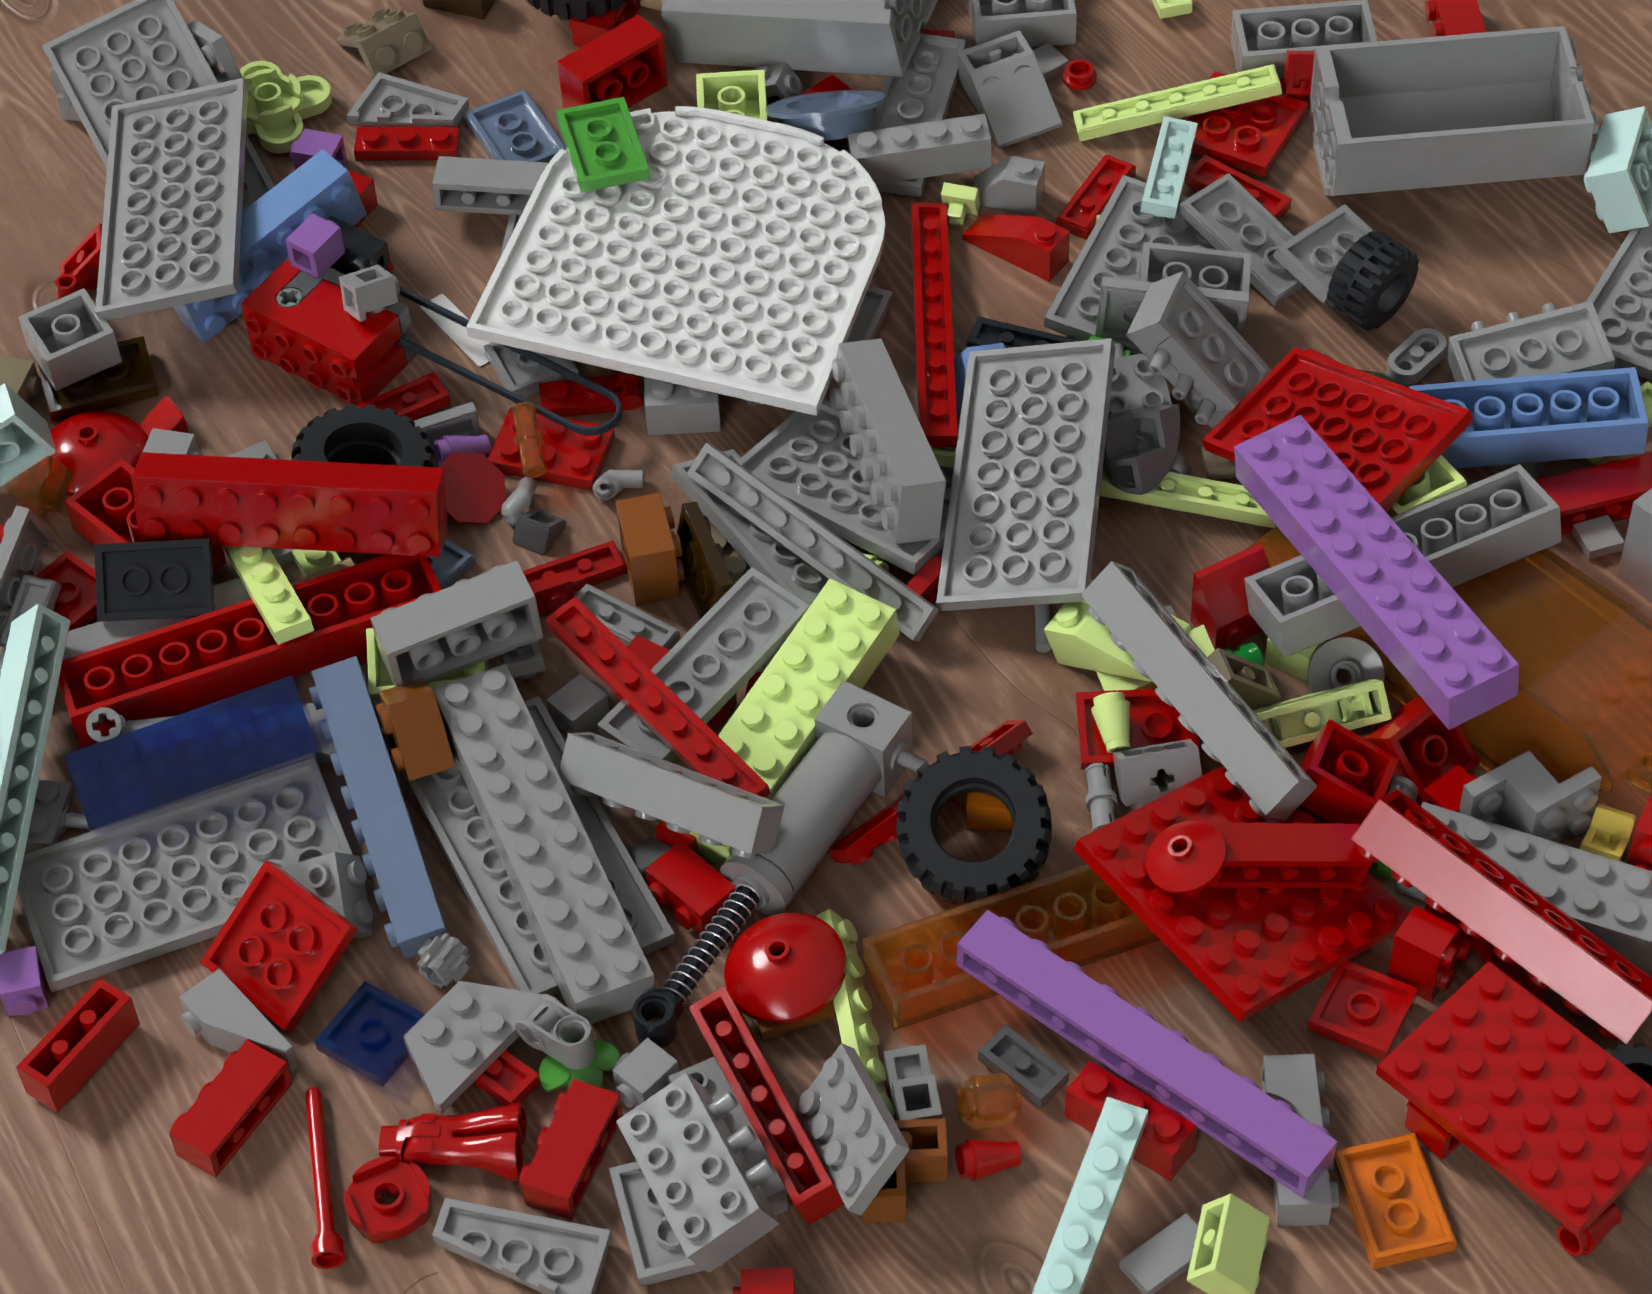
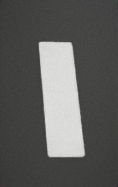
[420,294,492,366]

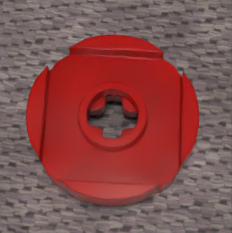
[344,1156,432,1243]

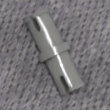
[1085,763,1118,832]

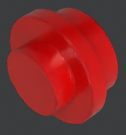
[1063,59,1097,91]

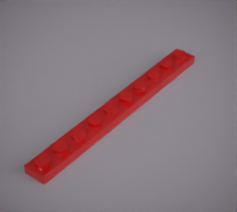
[911,202,958,448]

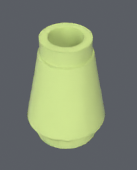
[1091,692,1130,753]

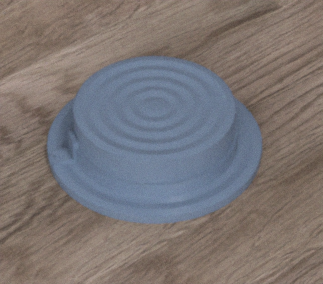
[765,90,886,141]

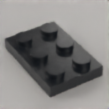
[94,538,215,622]

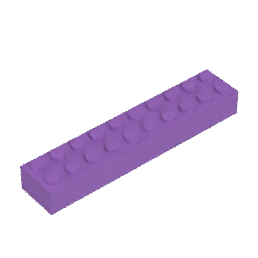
[1234,415,1519,730]

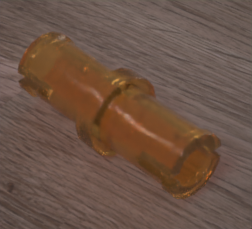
[512,402,547,478]

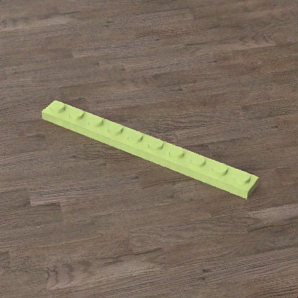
[931,432,1276,528]

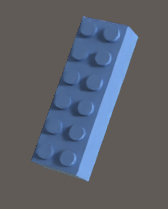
[173,149,367,343]
[1409,367,1649,469]

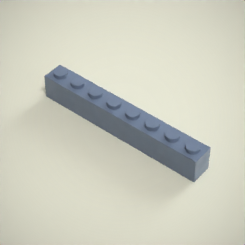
[309,656,448,959]

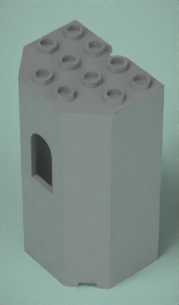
[661,0,938,77]
[1310,26,1598,196]

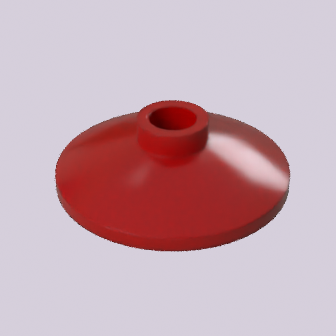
[1146,820,1227,895]

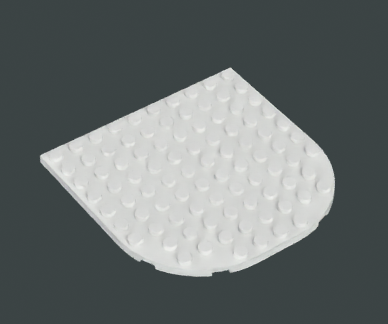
[466,106,885,416]

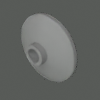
[1307,637,1385,694]

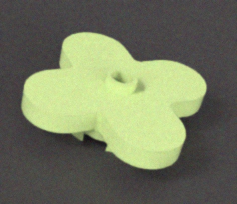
[240,61,332,153]

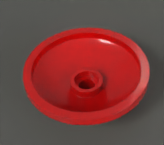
[38,411,147,496]
[724,912,847,1024]

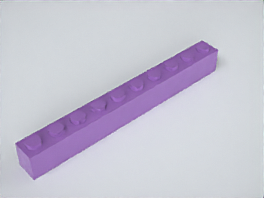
[956,910,1337,1198]

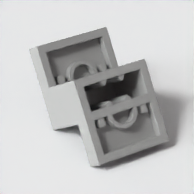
[1459,751,1602,843]

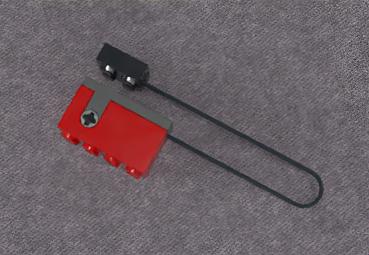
[241,216,622,436]

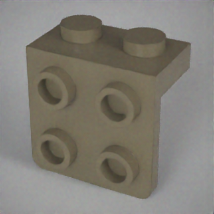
[336,7,432,79]

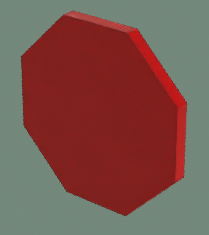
[438,452,506,525]

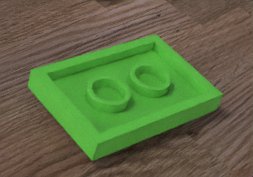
[556,97,650,193]

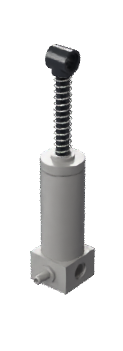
[633,681,928,1048]

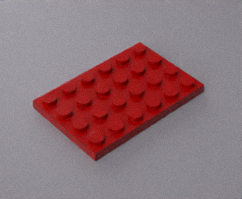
[1202,347,1473,512]
[1376,961,1652,1236]

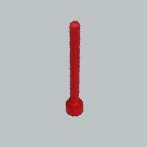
[305,1087,346,1269]

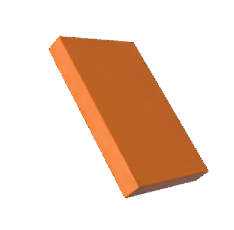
[1334,1133,1457,1270]

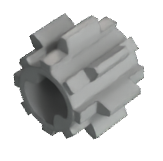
[416,933,470,988]

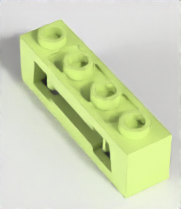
[1253,678,1392,748]

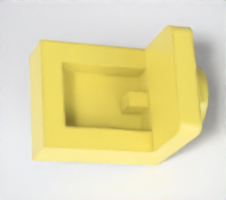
[1580,804,1636,862]

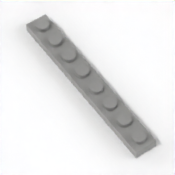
[686,443,939,642]

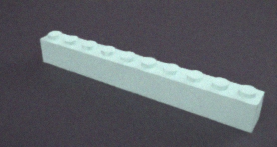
[0,603,70,955]

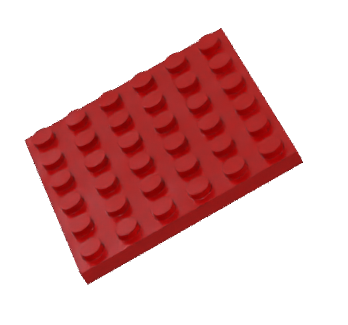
[1074,765,1409,1022]

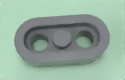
[1386,328,1447,385]

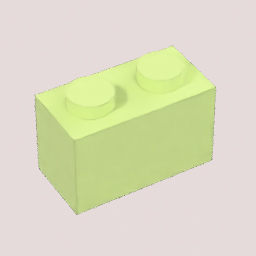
[1187,1193,1270,1294]

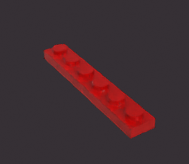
[829,720,1033,865]

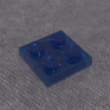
[315,981,425,1087]

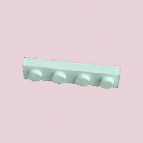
[1140,116,1198,219]

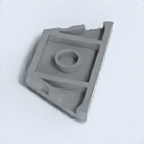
[404,981,543,1115]

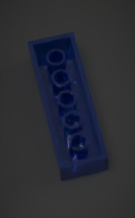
[64,676,323,831]

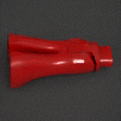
[378,1102,527,1181]

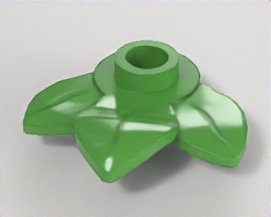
[539,1038,620,1092]

